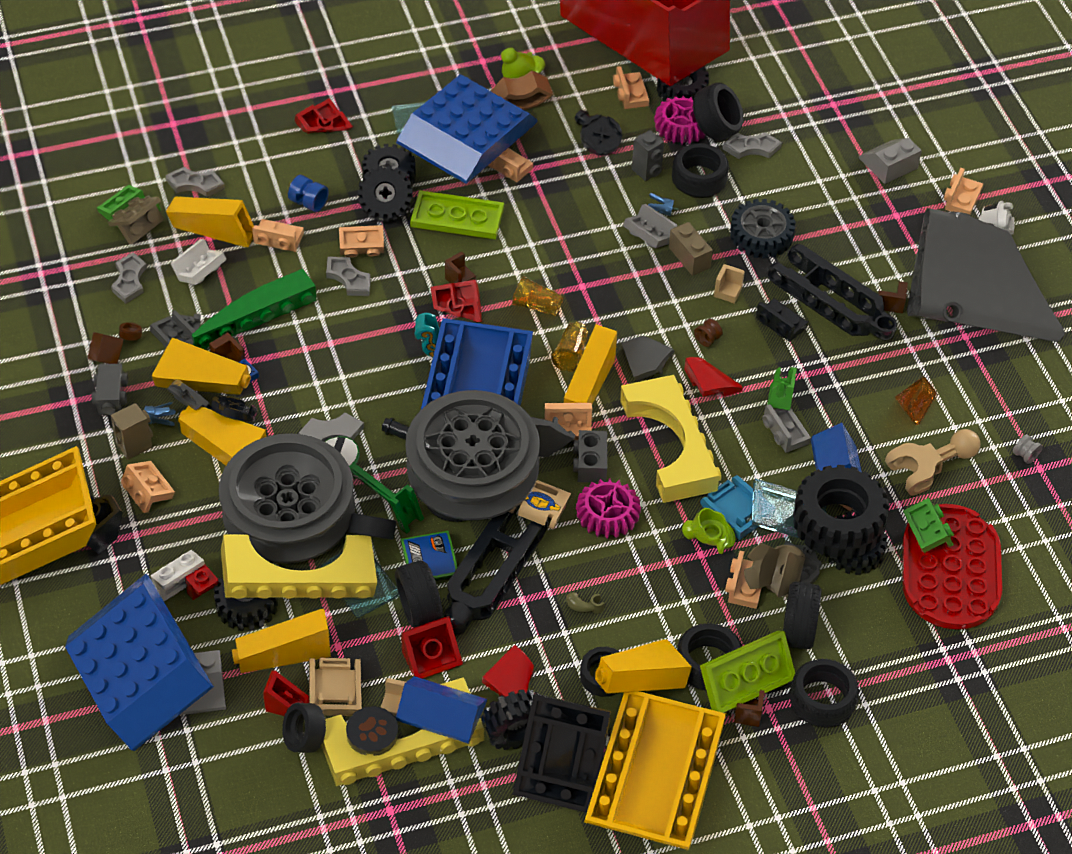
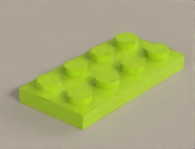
[410,190,504,240]
[700,630,795,713]

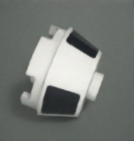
[979,201,1014,235]

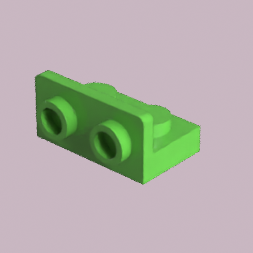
[903,498,954,553]

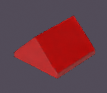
[401,616,463,678]

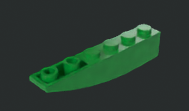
[192,268,317,349]

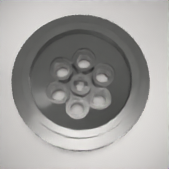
[405,390,540,520]
[219,434,355,563]

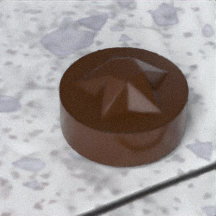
[119,322,142,341]

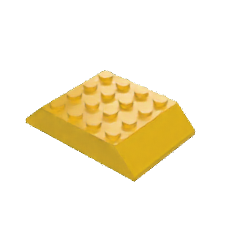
[0,446,96,585]
[585,691,726,850]

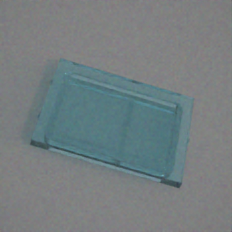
[752,478,826,538]

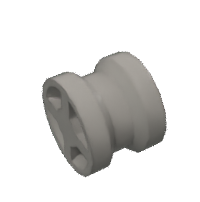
[1013,434,1043,464]

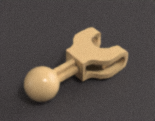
[885,429,981,496]

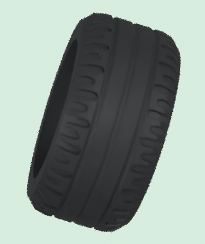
[693,83,744,141]
[672,143,729,198]
[395,560,443,628]
[783,581,821,650]
[677,623,742,691]
[790,658,859,728]

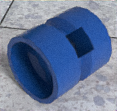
[288,175,329,212]

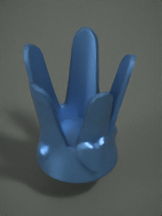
[648,193,679,216]
[144,402,176,426]

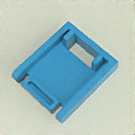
[700,475,775,540]

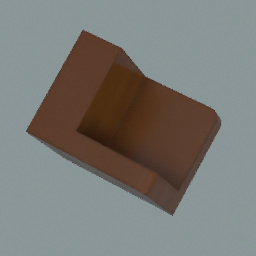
[445,251,476,283]
[878,281,908,314]
[87,332,124,364]
[209,333,245,362]
[734,690,765,727]

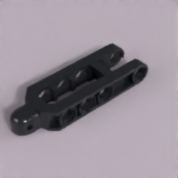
[766,244,897,340]
[444,509,548,634]

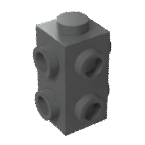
[632,130,664,181]
[92,364,128,415]

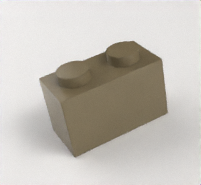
[669,222,713,276]
[111,403,153,460]

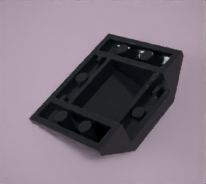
[512,693,611,813]

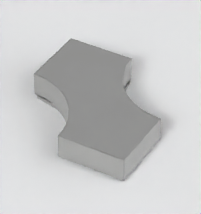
[722,132,782,159]
[165,167,225,198]
[111,252,147,304]
[326,257,371,296]
[298,413,364,441]

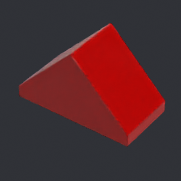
[263,670,309,716]

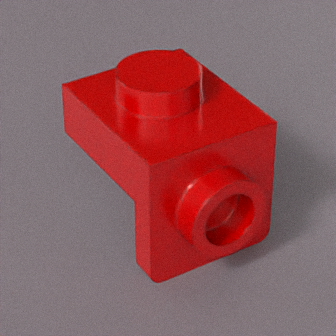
[184,565,219,600]

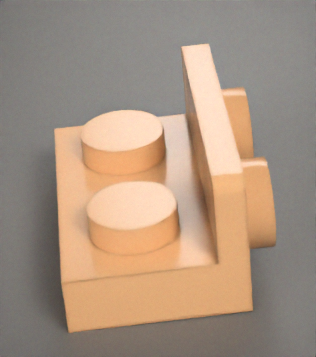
[613,66,649,109]
[488,148,533,182]
[943,168,983,215]
[252,219,304,252]
[121,461,175,513]
[725,551,762,609]

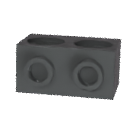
[573,430,607,483]

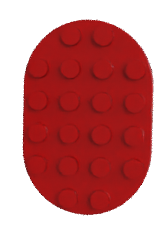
[902,504,1002,629]

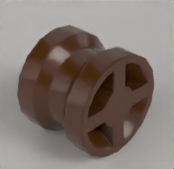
[694,318,723,347]

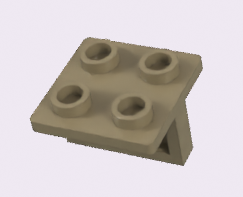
[107,196,164,244]

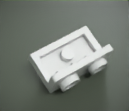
[171,239,226,285]
[150,550,205,601]

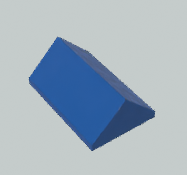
[811,423,862,472]
[396,676,487,744]

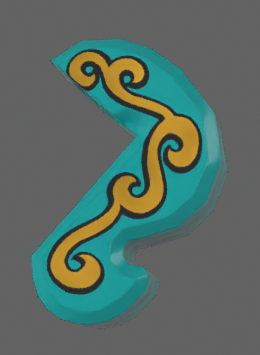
[415,313,440,358]

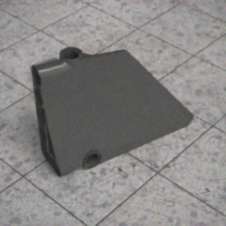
[907,208,1065,342]

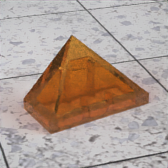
[895,377,937,425]

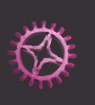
[654,96,705,145]
[576,478,641,539]

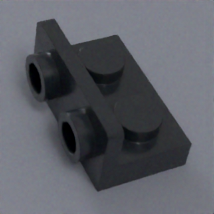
[756,298,808,342]

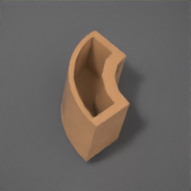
[491,71,553,110]

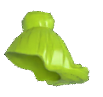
[501,48,546,79]
[682,508,736,554]

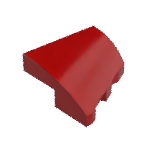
[294,98,353,133]
[430,279,482,322]
[684,357,743,397]
[482,645,534,697]

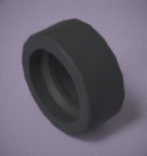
[348,513,397,540]
[580,646,619,697]
[282,703,326,753]

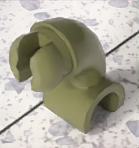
[566,592,605,614]

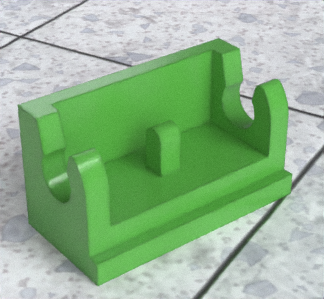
[767,367,797,410]

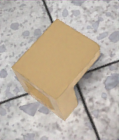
[714,264,745,304]
[381,678,406,716]

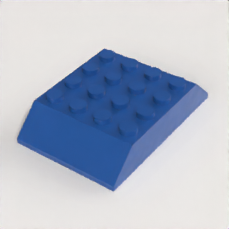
[396,74,537,184]
[421,318,533,409]
[65,574,213,751]

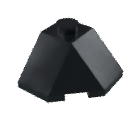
[87,495,123,554]

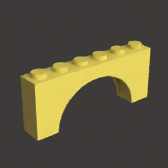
[620,375,721,503]
[221,534,377,599]
[321,677,484,786]

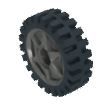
[730,199,796,259]

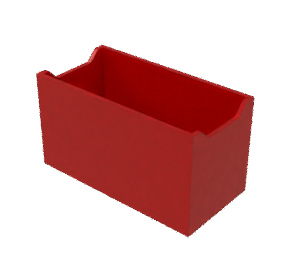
[560,0,730,86]

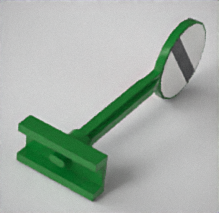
[324,436,424,534]

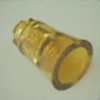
[512,276,564,316]
[551,321,588,372]

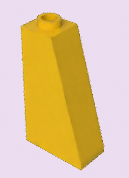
[166,197,254,247]
[564,324,617,404]
[152,337,251,395]
[178,405,266,465]
[232,609,331,673]
[595,639,692,693]

